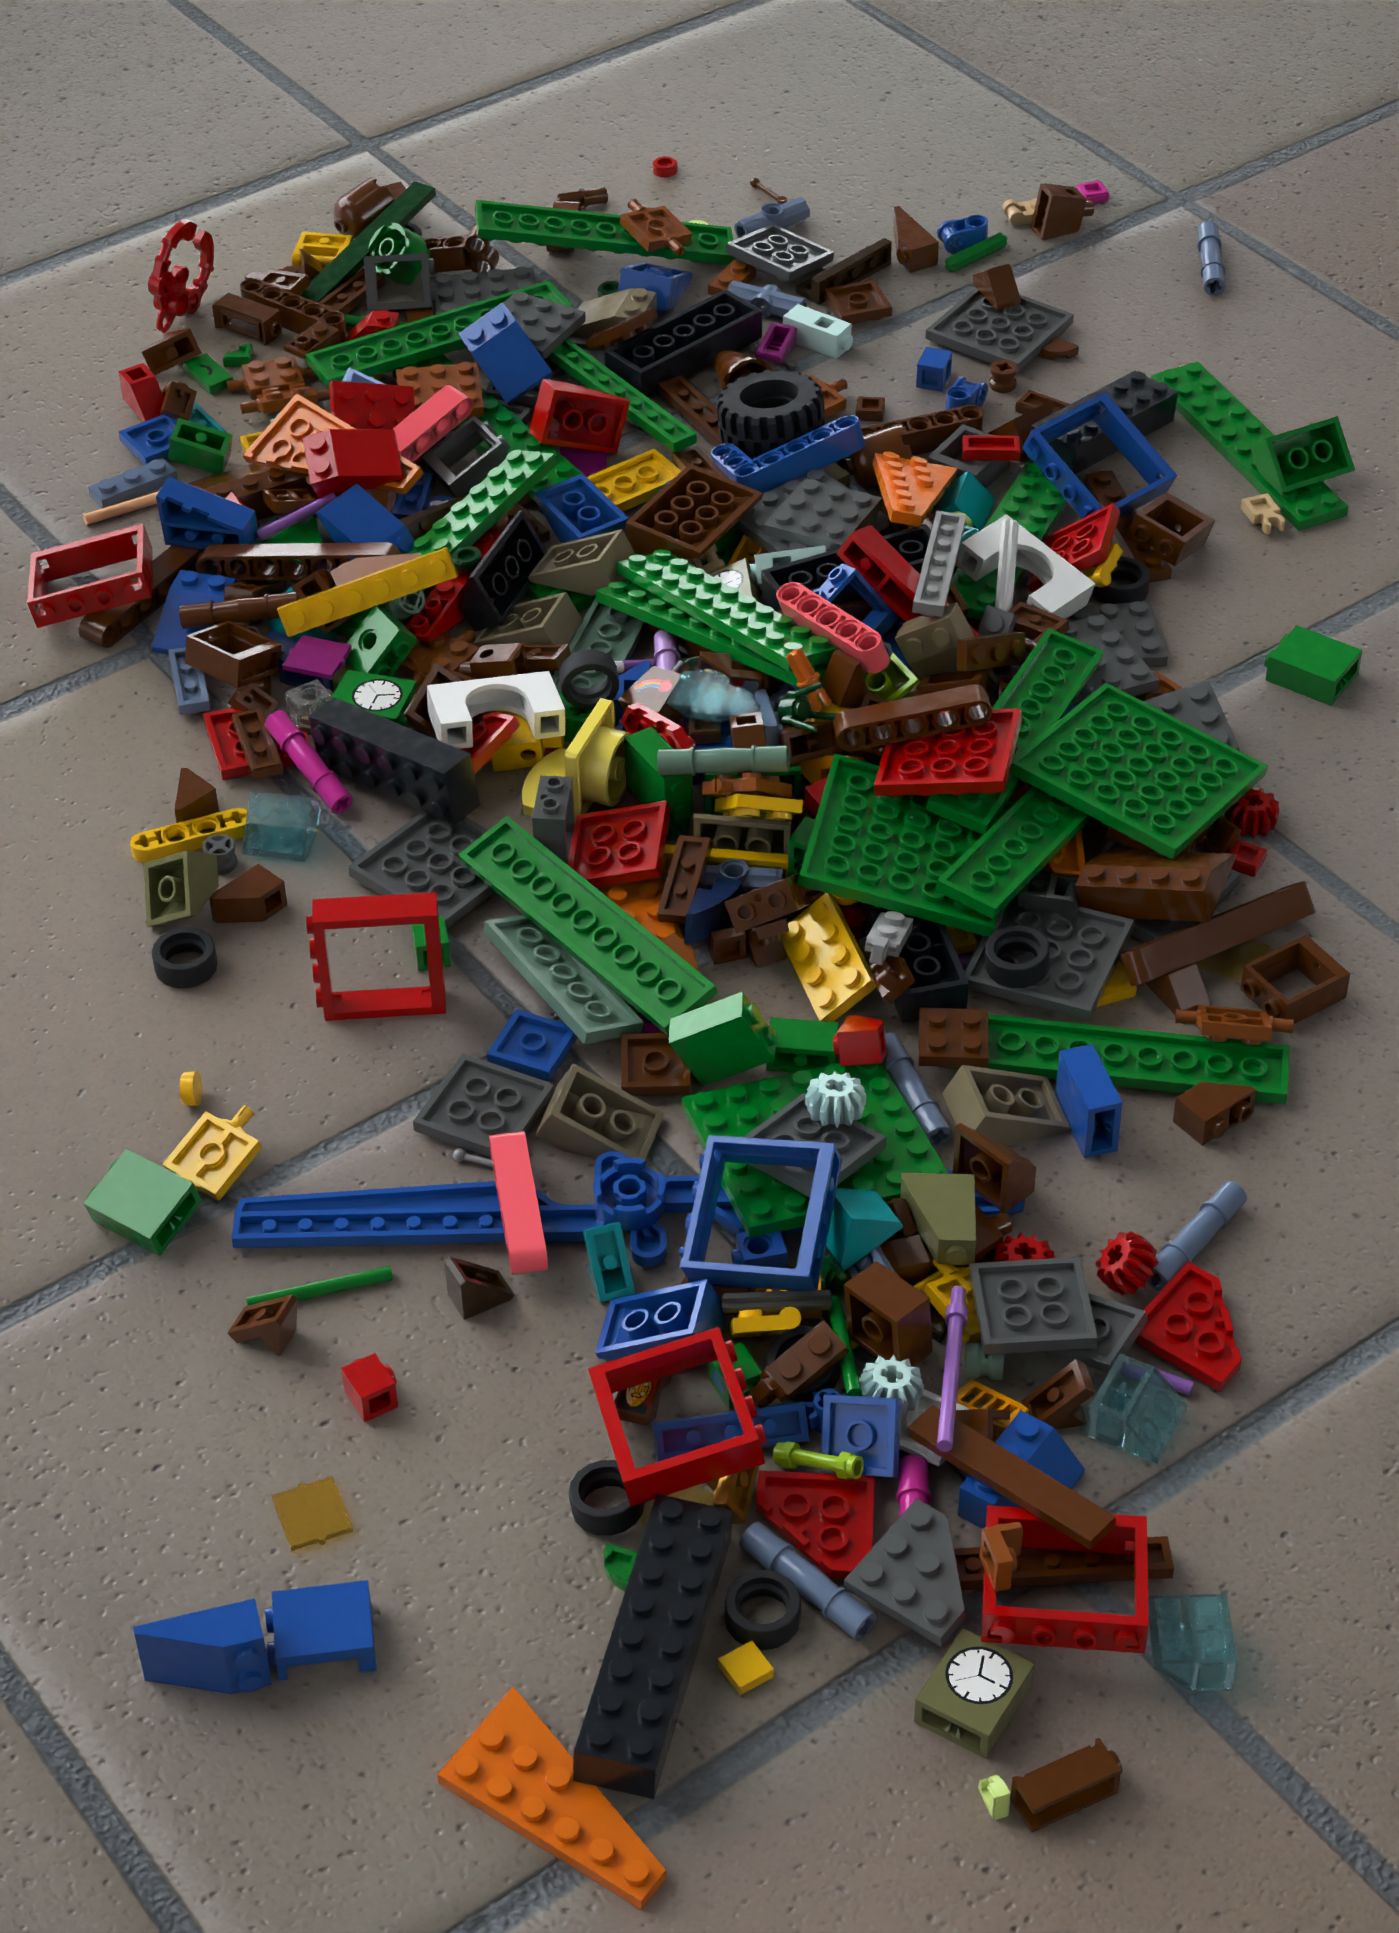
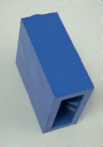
[1056,1044,1123,1158]

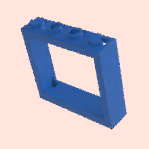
[1022,392,1178,519]
[679,1135,842,1291]

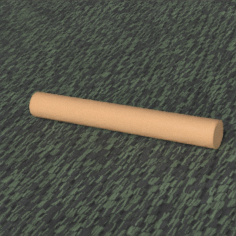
[83,491,159,525]

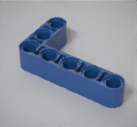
[711,415,865,493]

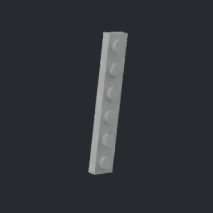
[912,511,966,617]

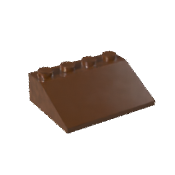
[188,463,319,520]
[626,464,763,559]
[1075,849,1235,922]

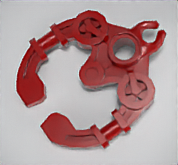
[148,219,214,333]

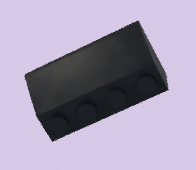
[460,510,547,631]

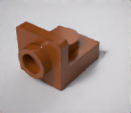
[979,1522,1023,1592]

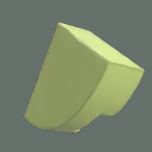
[978,1775,1011,1820]

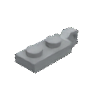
[865,911,913,965]

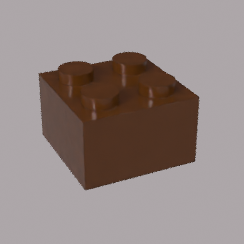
[844,1261,933,1367]

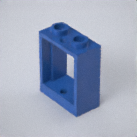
[813,563,899,638]

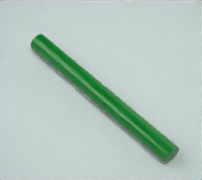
[246,1266,393,1306]
[828,1296,862,1396]

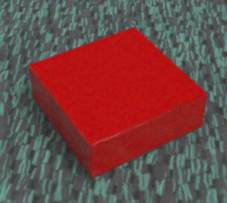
[1229,840,1267,877]

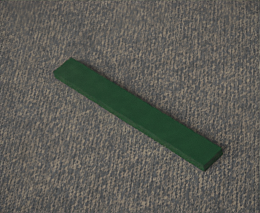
[301,181,436,303]

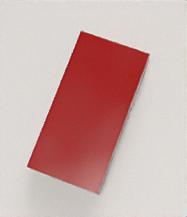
[962,435,1020,461]

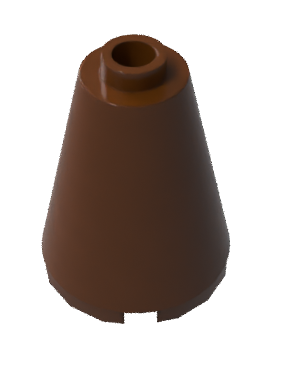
[714,350,773,390]

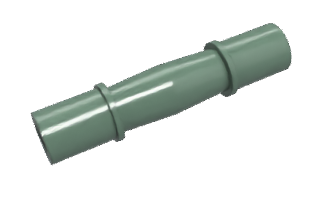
[657,745,790,776]

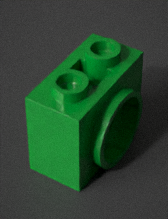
[346,605,419,677]

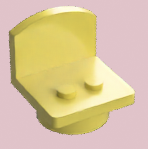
[522,698,631,820]

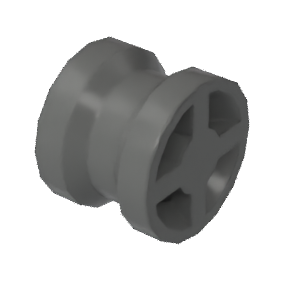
[203,834,238,875]

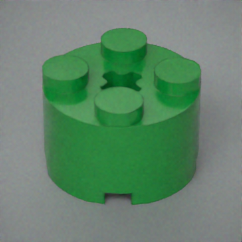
[368,223,430,285]

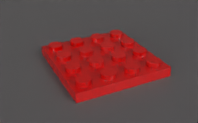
[874,708,1022,797]

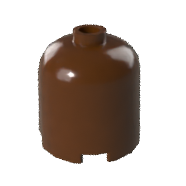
[333,178,394,240]
[844,424,913,489]

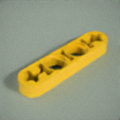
[130,808,253,863]

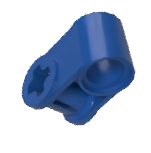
[937,215,988,254]
[945,376,988,410]

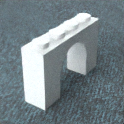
[955,514,1096,619]
[427,671,565,749]

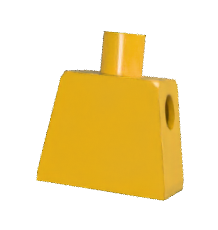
[492,711,564,772]

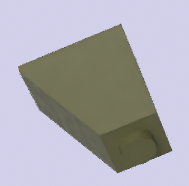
[900,1173,976,1265]

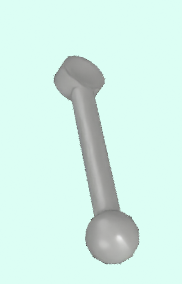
[453,1148,493,1167]

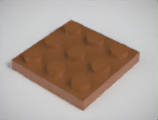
[396,362,484,418]

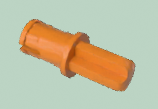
[786,648,832,711]

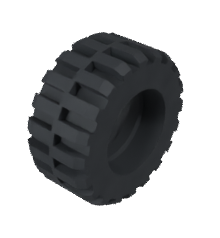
[716,370,826,459]

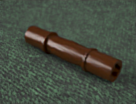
[179,592,300,629]

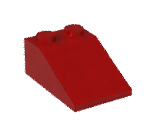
[529,379,630,454]
[303,429,404,499]

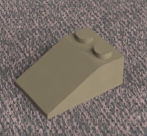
[570,288,657,339]
[528,529,636,596]
[472,592,583,647]
[895,602,998,686]
[536,1063,664,1160]
[942,1065,1071,1146]

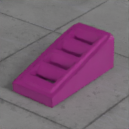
[755,322,797,363]

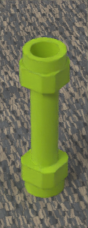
[773,1441,864,1480]

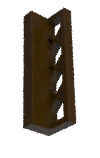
[796,238,892,305]

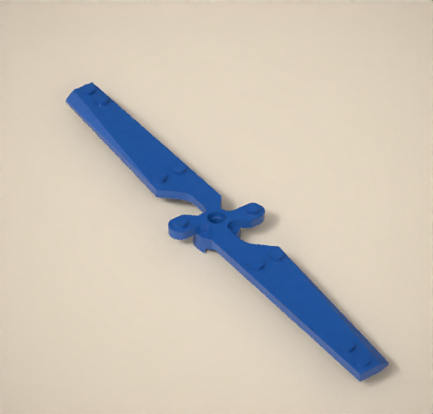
[232,1151,1025,1267]

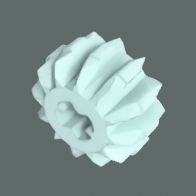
[805,1070,866,1128]
[859,1354,924,1419]

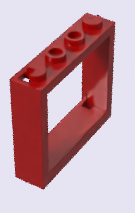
[27,523,153,628]
[306,892,446,1021]
[588,1327,767,1507]
[981,1505,1149,1654]

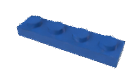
[652,1401,810,1462]

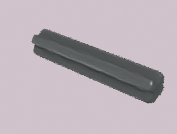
[722,1290,832,1313]

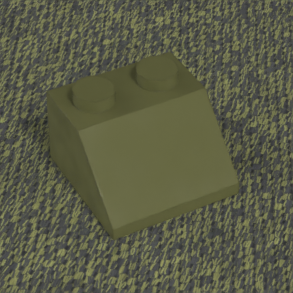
[143,851,219,928]

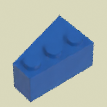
[156,477,258,550]

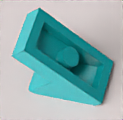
[583,1222,636,1302]

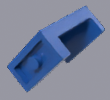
[265,1580,376,1680]

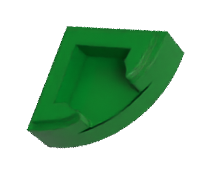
[223,344,253,367]
[604,1543,638,1591]

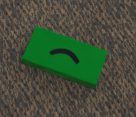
[183,353,233,394]

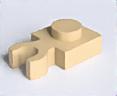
[1240,493,1285,535]

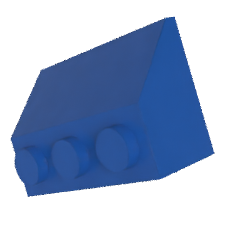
[958,1410,1085,1528]

